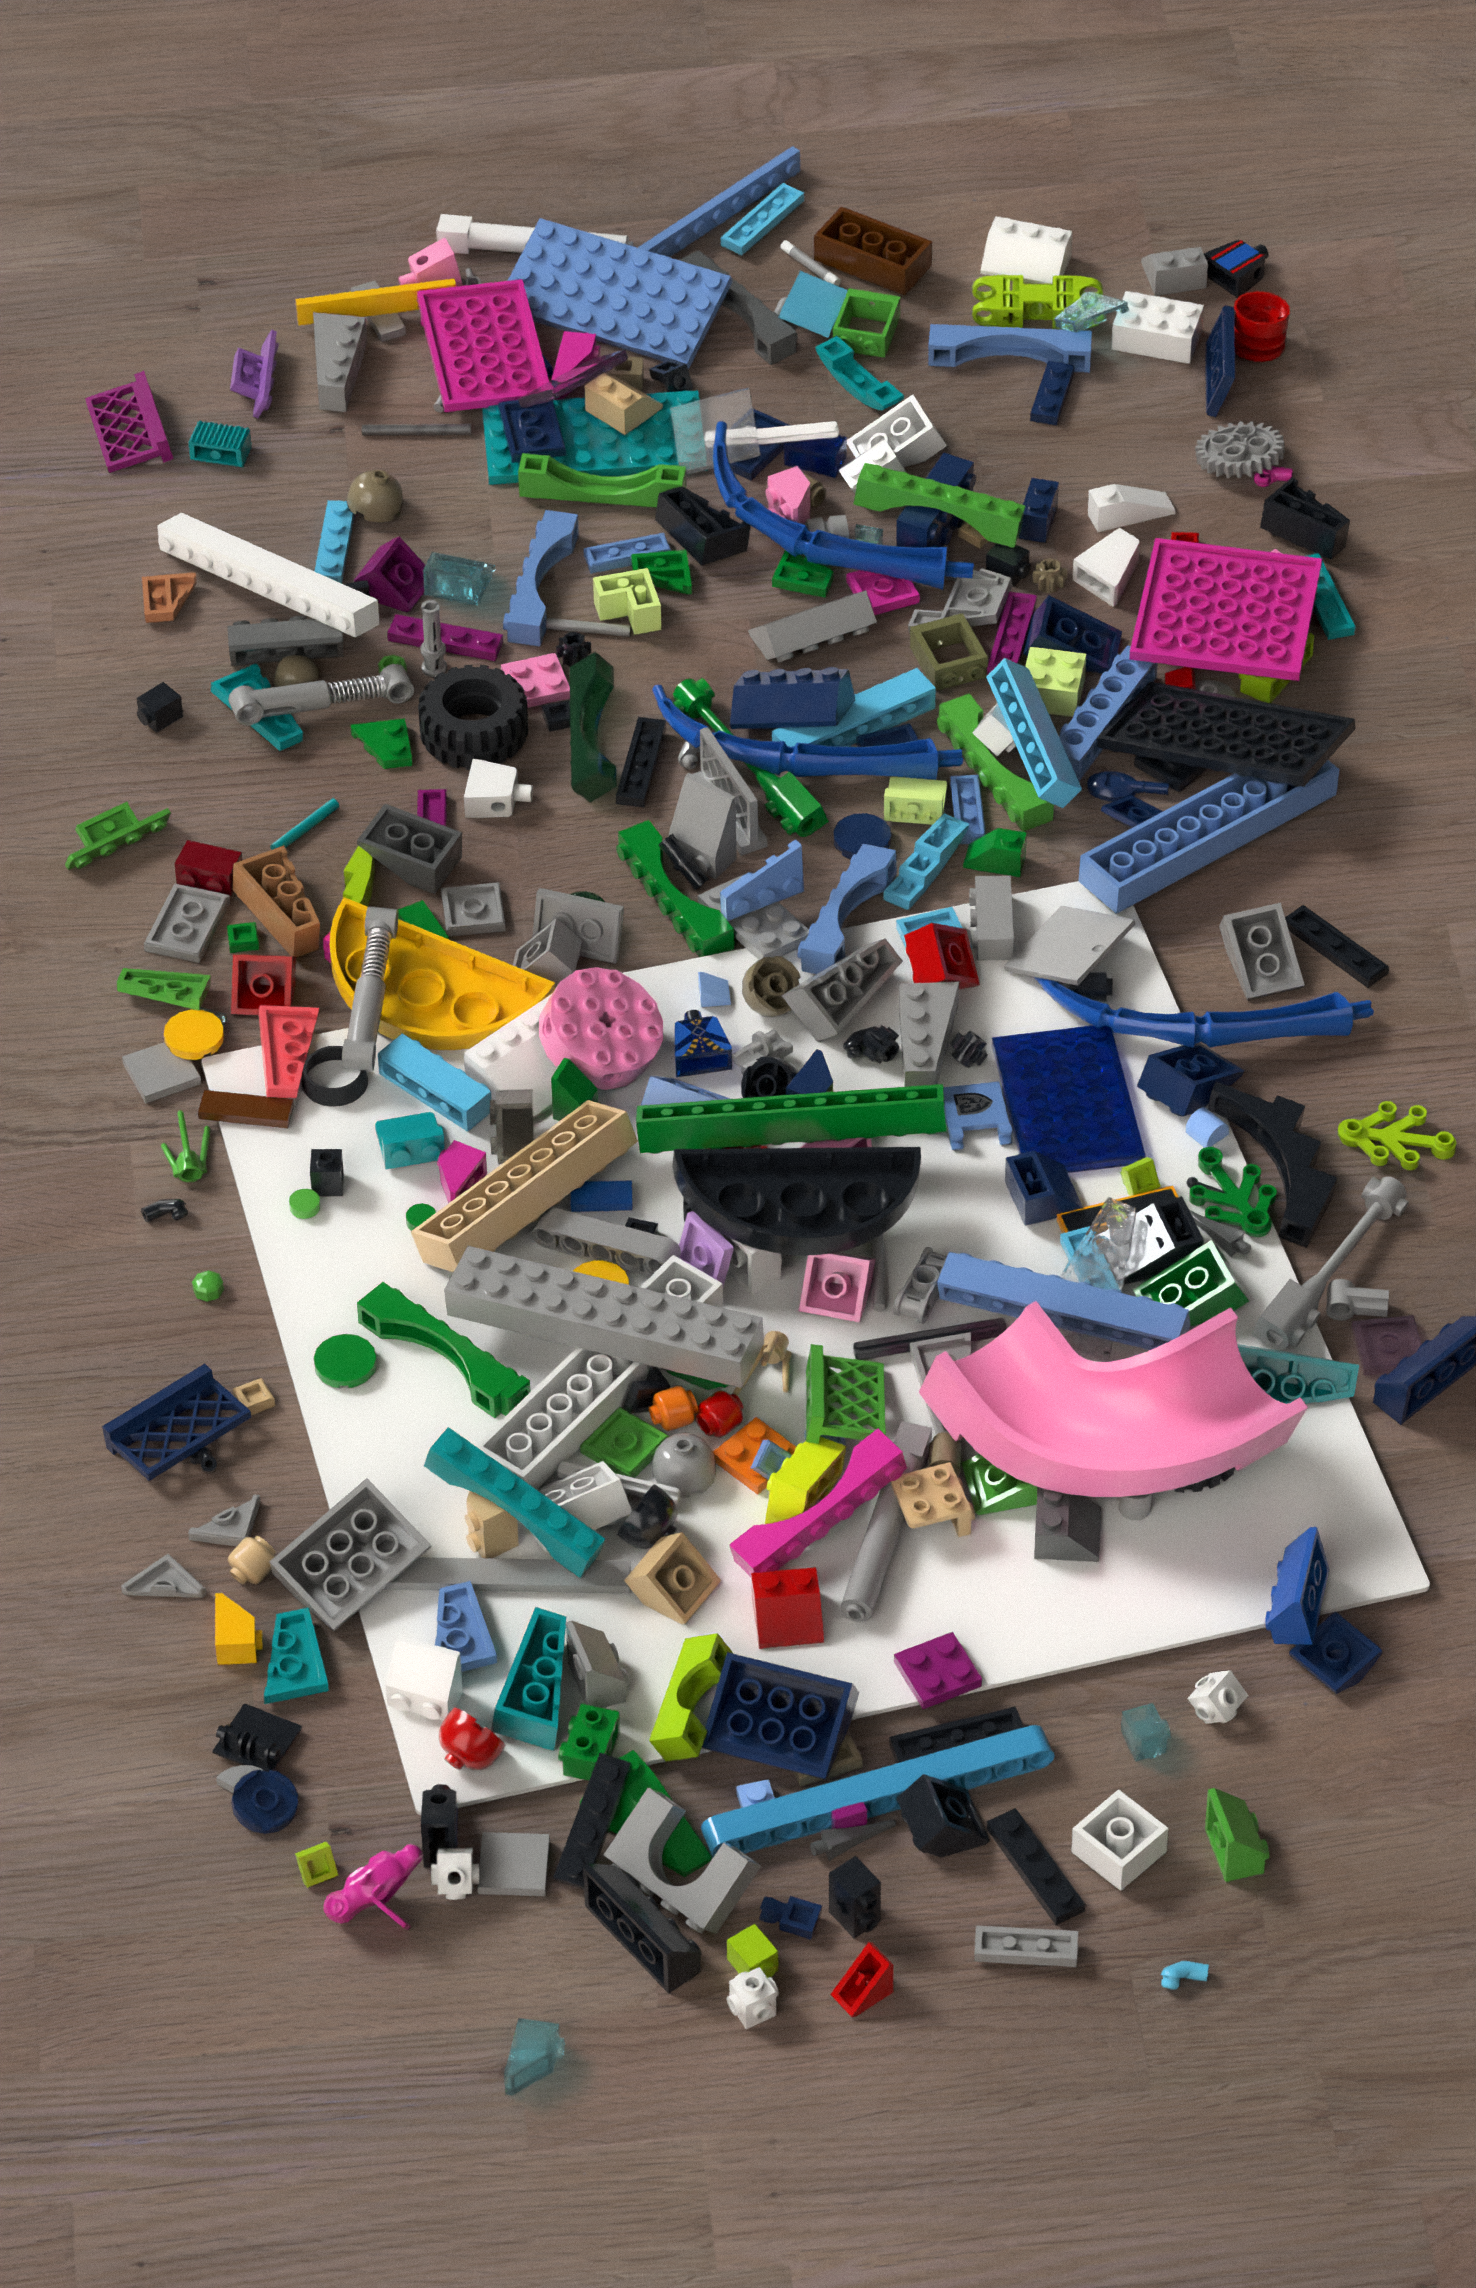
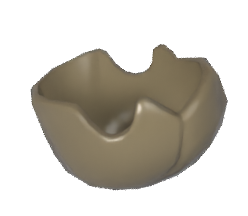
[274,655,319,687]

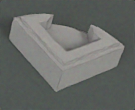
[216,1765,263,1793]

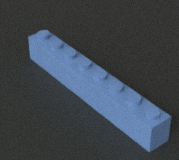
[937,1252,1190,1350]

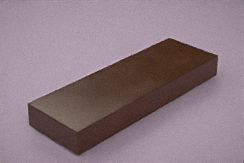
[198,1090,294,1128]

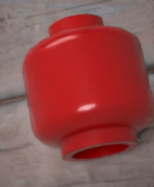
[696,1390,744,1438]

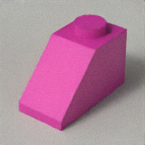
[437,1140,487,1204]

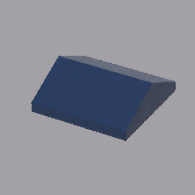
[1101,795,1163,828]
[1289,1611,1383,1694]

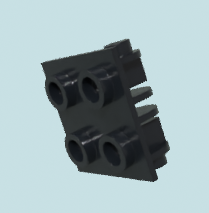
[212,1703,302,1772]

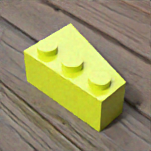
[765,1436,847,1524]

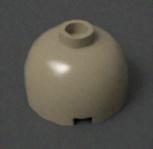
[347,470,403,522]
[742,956,801,1017]

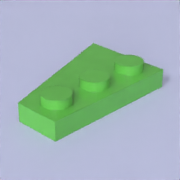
[117,968,211,1010]

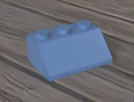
[641,1076,731,1105]

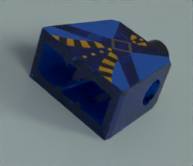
[675,1010,732,1078]

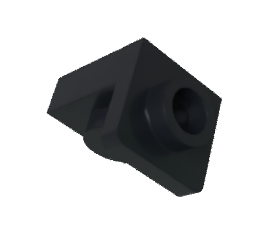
[649,359,693,392]
[624,1367,671,1414]

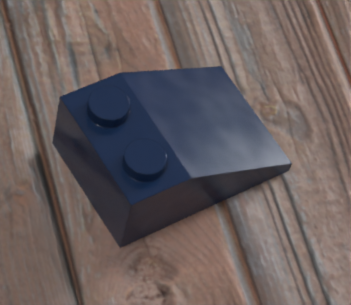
[1023,595,1122,674]
[1136,1042,1245,1116]

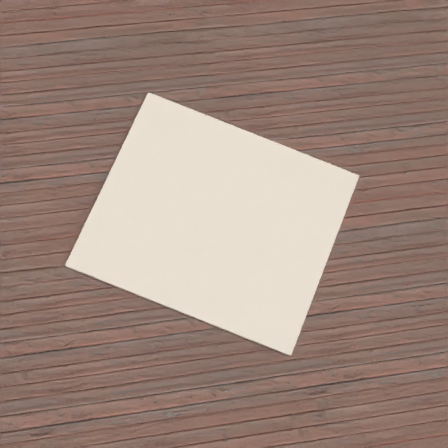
[202,881,1430,1815]

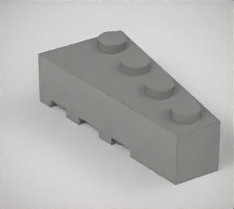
[313,312,368,412]
[781,938,903,1041]

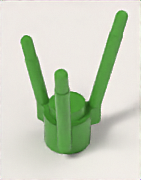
[161,1110,210,1182]

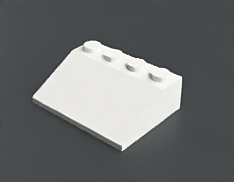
[464,994,559,1126]

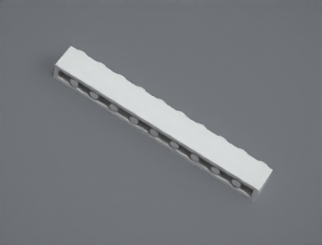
[157,513,379,638]

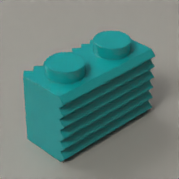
[188,420,252,467]

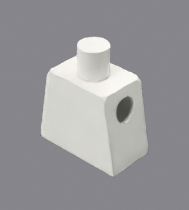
[464,759,533,818]

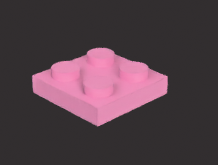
[501,653,571,708]

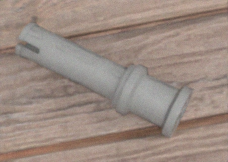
[420,600,447,677]

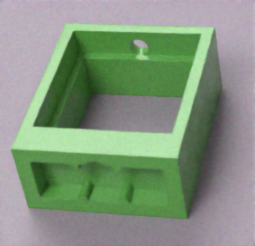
[833,288,901,358]

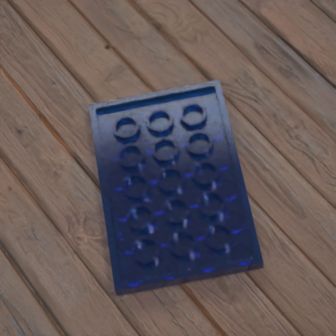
[992,1025,1146,1173]

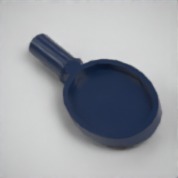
[1087,771,1169,801]

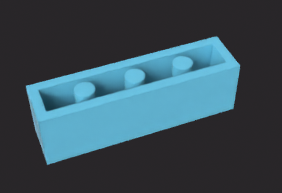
[378,1033,492,1132]

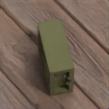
[910,613,988,691]

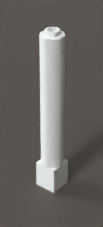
[436,214,633,254]

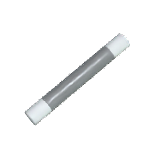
[780,240,841,286]

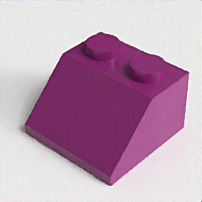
[353,536,436,613]

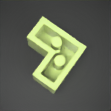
[593,568,661,635]

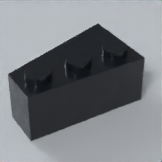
[1260,477,1350,559]

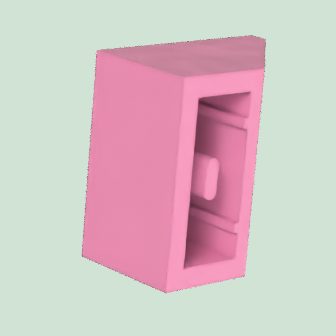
[765,466,810,525]

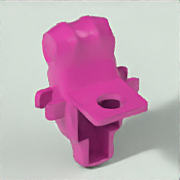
[323,1844,423,1930]

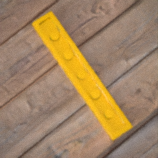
[295,278,456,326]

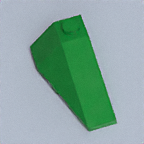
[580,1750,712,1877]

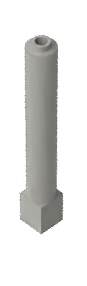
[840,1421,932,1621]

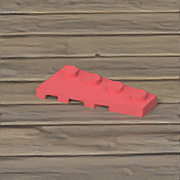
[258,1005,319,1098]

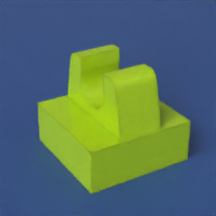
[1120,1157,1160,1196]
[295,1842,339,1888]

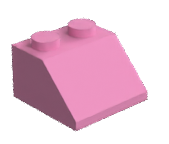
[799,1252,876,1322]

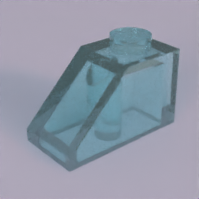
[504,2018,565,2096]

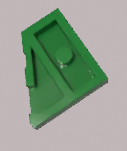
[631,550,692,595]
[772,550,834,598]
[351,718,413,769]

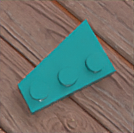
[264,1607,329,1704]

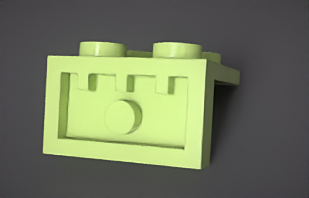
[884,777,947,825]

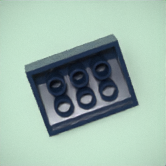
[702,1652,860,1780]

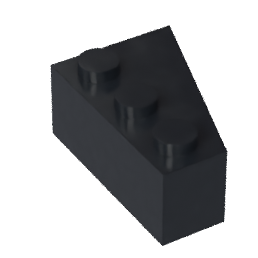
[655,486,751,565]

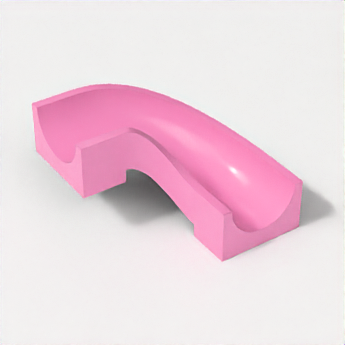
[919,1301,1308,1497]

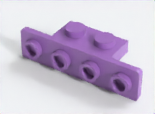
[230,330,279,418]

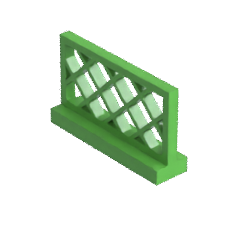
[806,1344,886,1444]

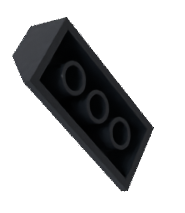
[583,1863,702,1994]

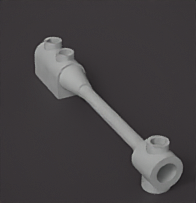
[1252,1176,1409,1350]

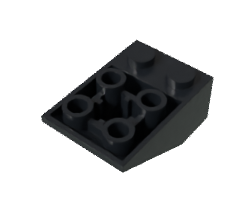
[1095,1196,1204,1286]

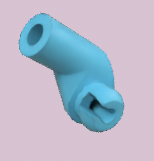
[1161,1961,1209,1989]

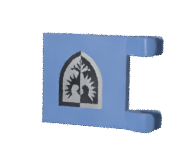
[944,1082,1012,1150]

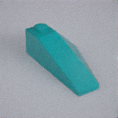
[1237,1344,1359,1404]

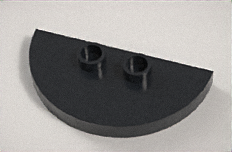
[672,1147,921,1255]

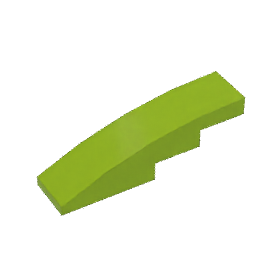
[343,846,375,907]

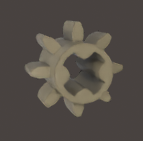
[1032,558,1067,593]

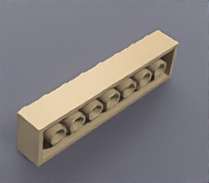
[411,1100,638,1272]

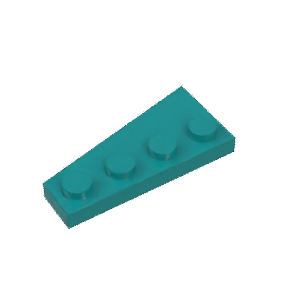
[211,663,303,751]

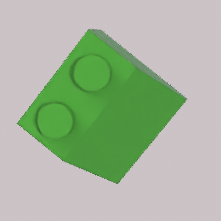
[1205,1788,1269,1882]

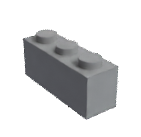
[969,876,1014,960]

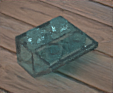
[423,552,495,606]

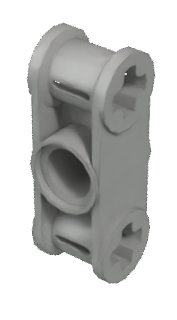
[893,1247,947,1324]

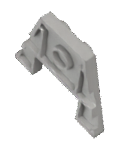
[908,556,1012,634]

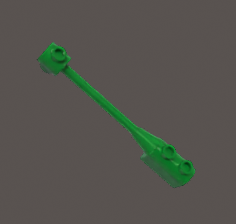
[673,678,829,837]

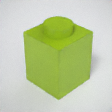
[727,1924,778,1978]

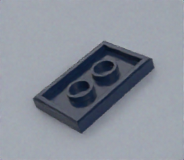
[498,396,566,463]
[706,408,791,481]

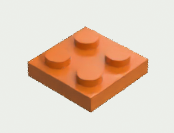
[713,1417,796,1495]

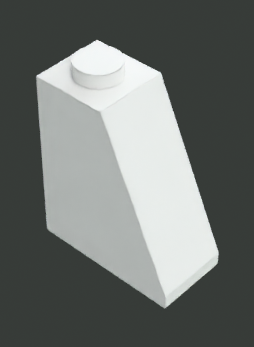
[1073,528,1140,607]

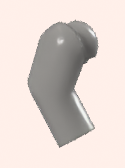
[678,741,700,769]

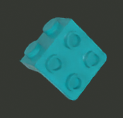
[375,1112,445,1170]

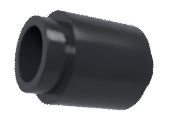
[1070,972,1113,1002]

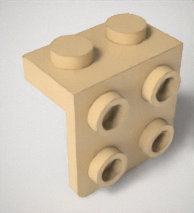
[891,1462,975,1537]

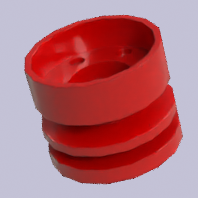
[1234,291,1290,362]

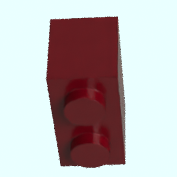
[174,840,242,896]

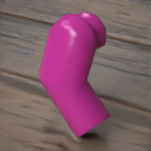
[1254,466,1293,487]

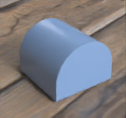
[1186,1107,1229,1148]

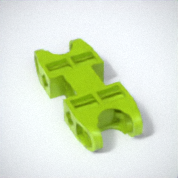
[972,275,1103,329]

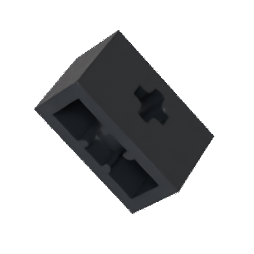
[829,1856,881,1938]

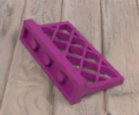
[85,371,174,473]

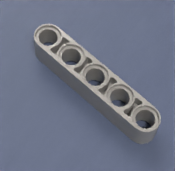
[532,1207,681,1277]

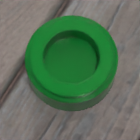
[406,1203,436,1231]

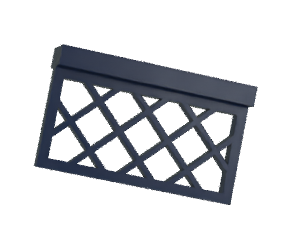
[102,1363,252,1481]

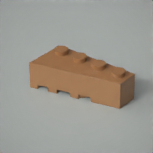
[232,846,320,957]

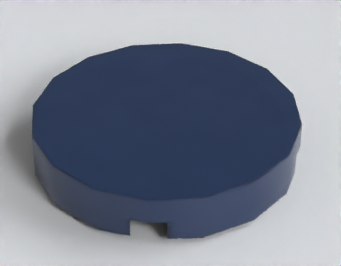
[834,813,891,859]
[231,1769,298,1834]

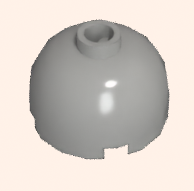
[652,1433,716,1498]

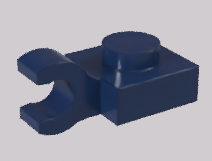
[759,1896,822,1940]

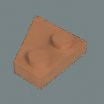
[142,572,197,623]

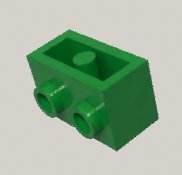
[558,1703,620,1781]

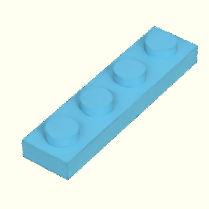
[721,183,804,255]
[314,500,355,584]

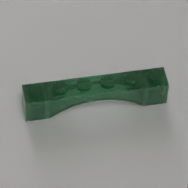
[569,651,617,803]

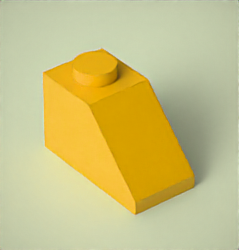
[215,1593,263,1665]

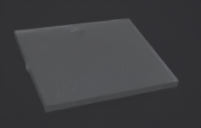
[670,387,761,475]

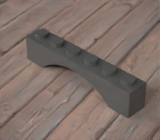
[680,250,797,365]

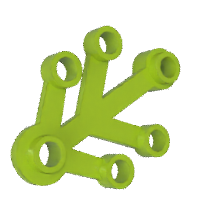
[1338,1101,1456,1170]

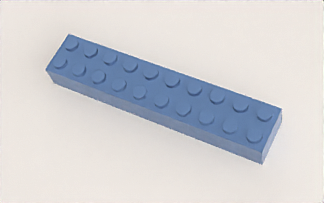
[1078,760,1340,914]

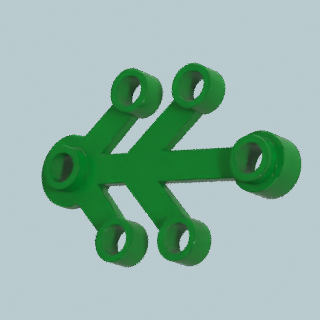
[1189,1147,1277,1237]

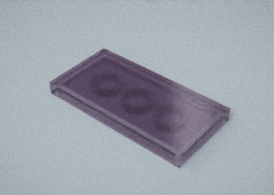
[518,349,628,408]

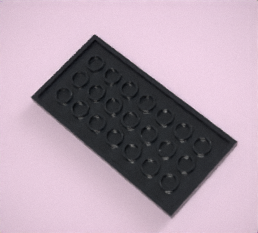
[1097,681,1356,787]

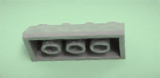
[748,590,877,662]

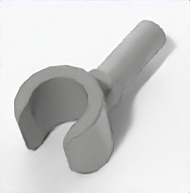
[465,268,481,286]

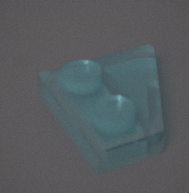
[1054,291,1129,333]

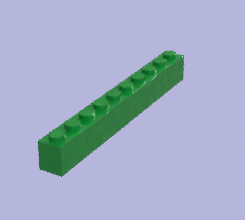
[636,1084,946,1154]

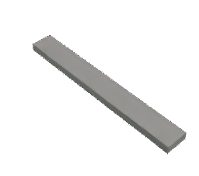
[384,1557,631,1593]

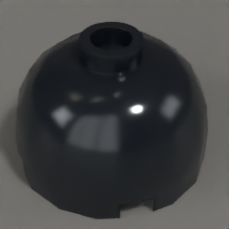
[741,1056,799,1098]
[617,1484,677,1549]

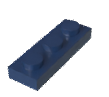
[1030,361,1074,425]

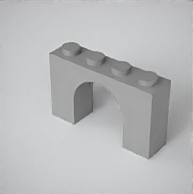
[604,1787,761,1934]

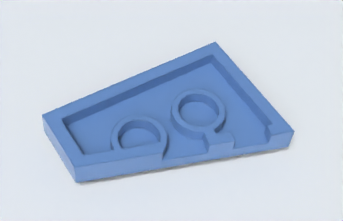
[720,839,804,921]
[435,1581,497,1672]

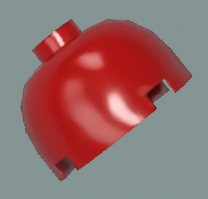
[438,1707,506,1771]

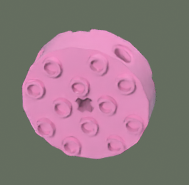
[539,967,663,1090]

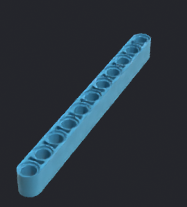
[701,1725,1055,1858]

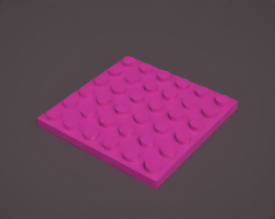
[1129,538,1322,681]

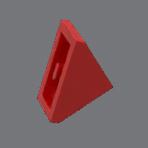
[830,1942,894,2017]

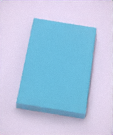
[779,271,848,337]

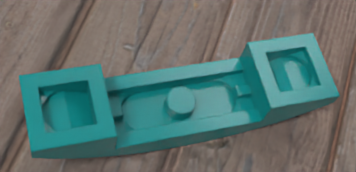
[816,336,904,410]

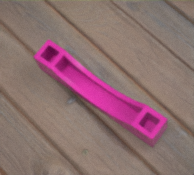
[729,1429,907,1577]

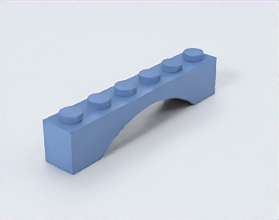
[928,324,1092,373]
[503,510,579,647]
[798,844,897,974]

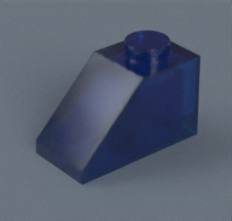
[784,435,847,478]

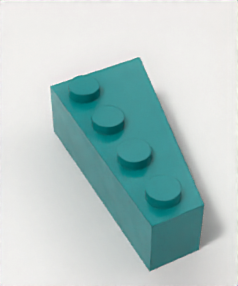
[491,1607,566,1751]

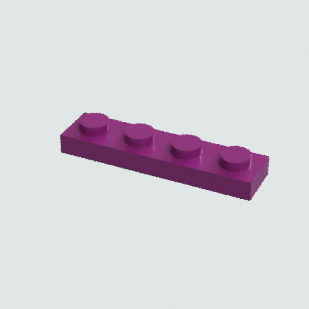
[987,591,1037,675]
[387,614,503,661]

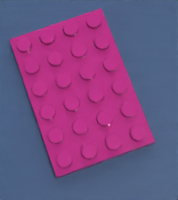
[417,279,552,412]

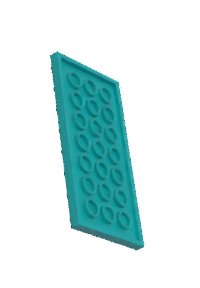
[482,390,707,485]

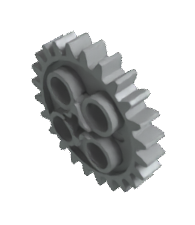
[1195,421,1285,478]

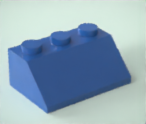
[1265,1527,1330,1645]

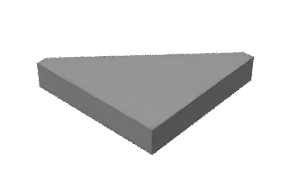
[188,1494,261,1546]
[121,1554,206,1598]

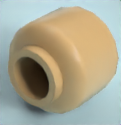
[228,1536,276,1585]

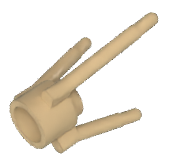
[733,1331,792,1395]

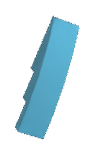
[883,813,969,910]

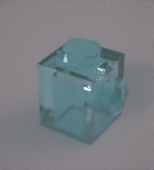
[1121,1703,1171,1762]

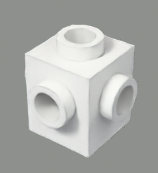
[1188,1670,1249,1724]
[431,1848,479,1900]
[727,1967,779,2029]

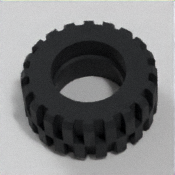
[418,664,528,770]

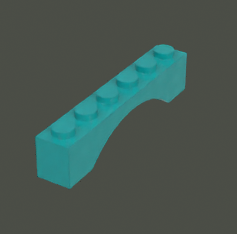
[424,1427,605,1578]

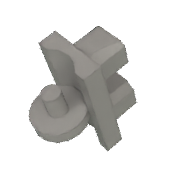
[732,1029,793,1075]

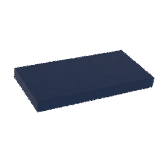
[1205,305,1235,417]

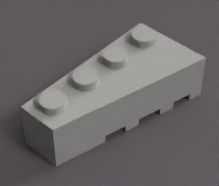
[899,982,959,1087]

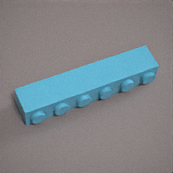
[986,658,1082,808]
[772,668,936,747]

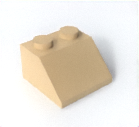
[585,373,663,435]
[465,1491,519,1558]
[624,1532,721,1624]

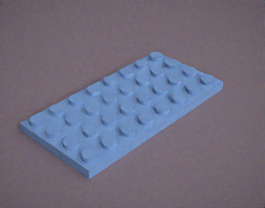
[508,218,732,369]

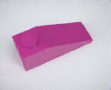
[550,331,601,400]

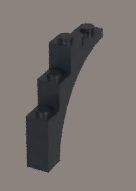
[1208,1082,1337,1248]

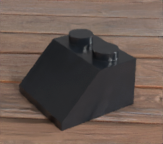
[896,1774,990,1858]

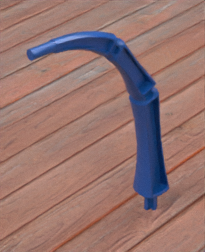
[713,421,974,590]
[652,684,963,780]
[1033,976,1374,1048]

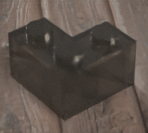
[490,1089,534,1164]

